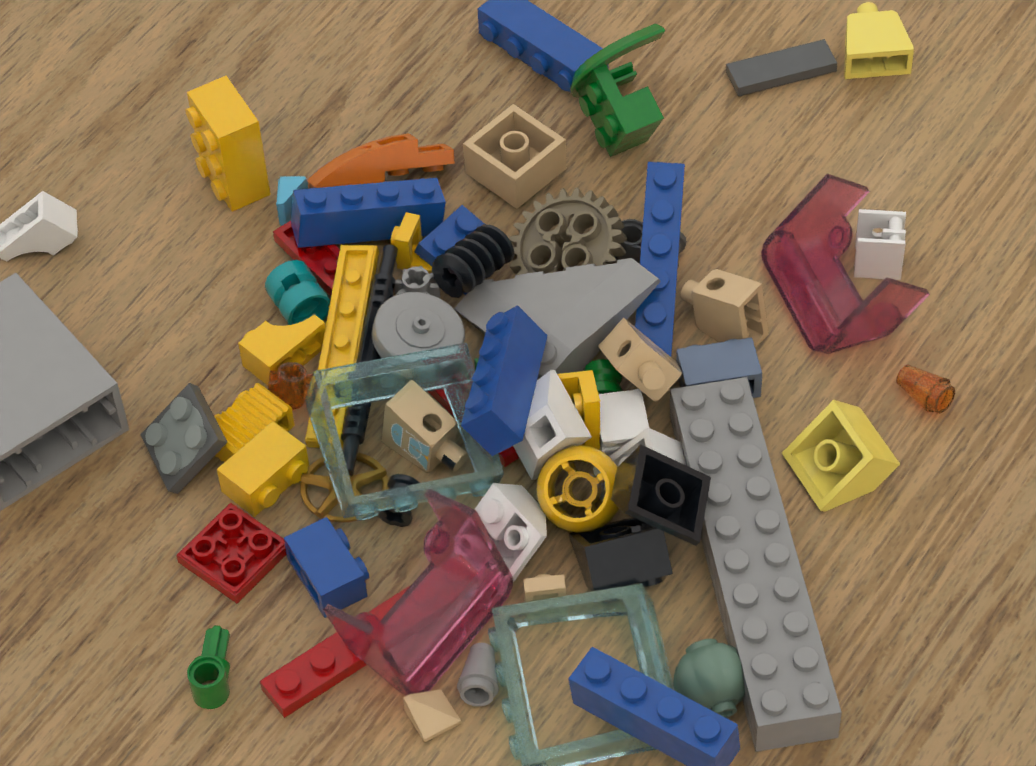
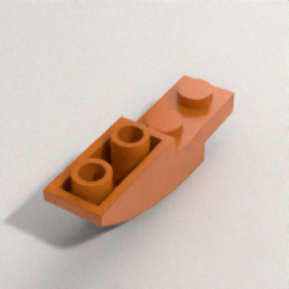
[307,133,455,189]

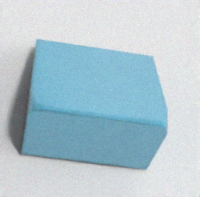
[276,176,309,226]

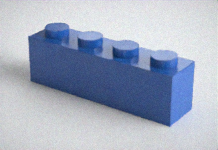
[477,0,609,93]
[291,178,446,248]
[461,305,548,456]
[568,647,740,766]

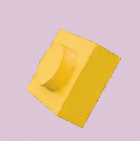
[391,212,432,274]

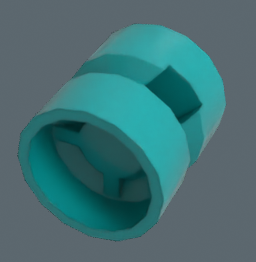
[265,260,330,325]

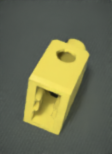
[844,2,914,79]

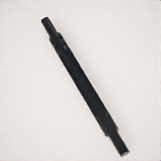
[338,245,398,476]

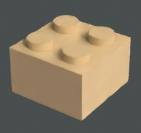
[463,104,567,209]

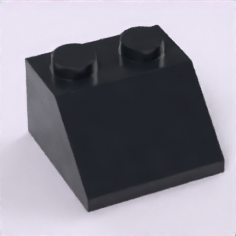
[611,444,711,546]
[569,517,673,597]

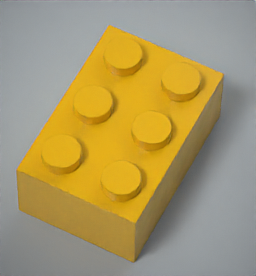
[185,76,271,212]

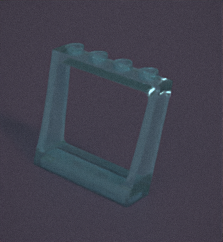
[488,583,674,766]

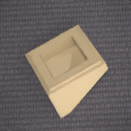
[403,689,461,742]

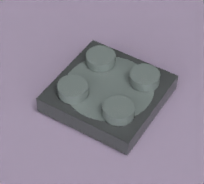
[140,383,227,494]

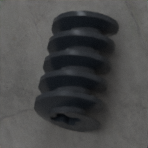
[432,224,514,298]

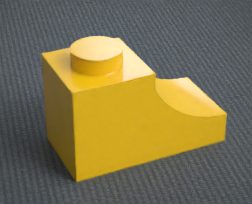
[238,314,326,390]

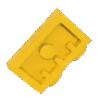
[557,370,600,462]

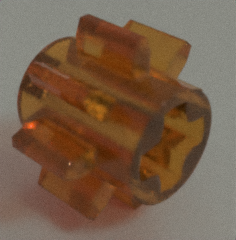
[268,362,315,410]

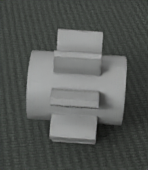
[394,266,441,298]

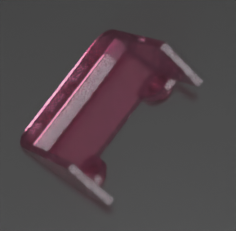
[761,174,930,354]
[323,489,513,696]

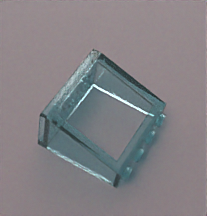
[305,342,504,520]

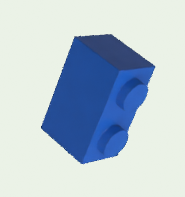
[284,517,369,618]

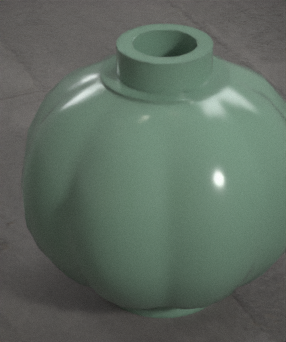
[673,639,745,718]

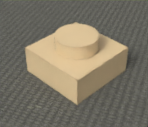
[523,574,567,615]

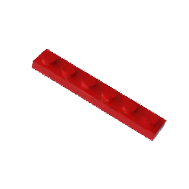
[260,552,486,718]

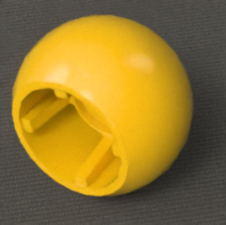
[536,445,619,533]

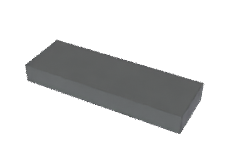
[726,39,837,96]

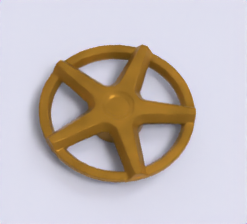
[300,448,389,523]

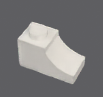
[0,191,78,262]

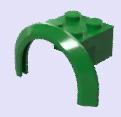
[570,23,665,157]

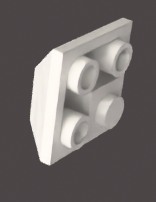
[513,370,592,480]
[450,483,547,598]

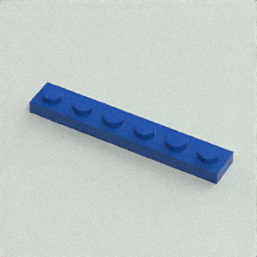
[635,162,685,357]

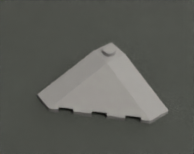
[454,258,661,379]

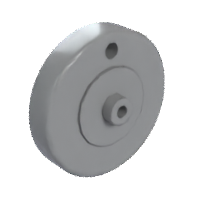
[372,292,465,376]

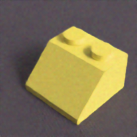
[782,400,900,512]

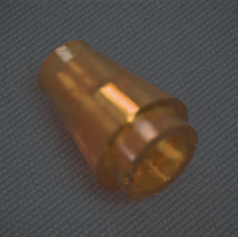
[896,364,955,414]

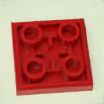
[177,503,287,604]

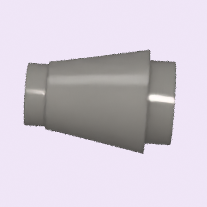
[457,643,499,706]

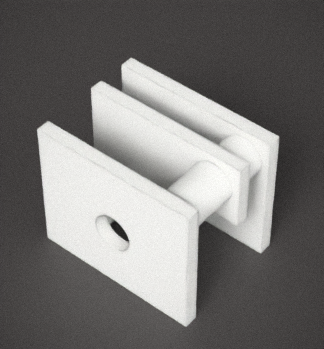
[854,209,906,280]
[599,389,649,456]

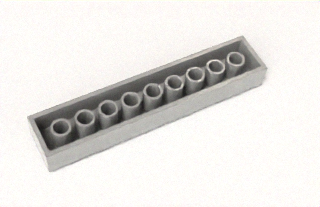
[670,377,842,752]

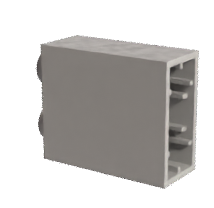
[0,273,129,511]

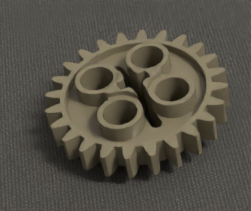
[509,188,627,275]

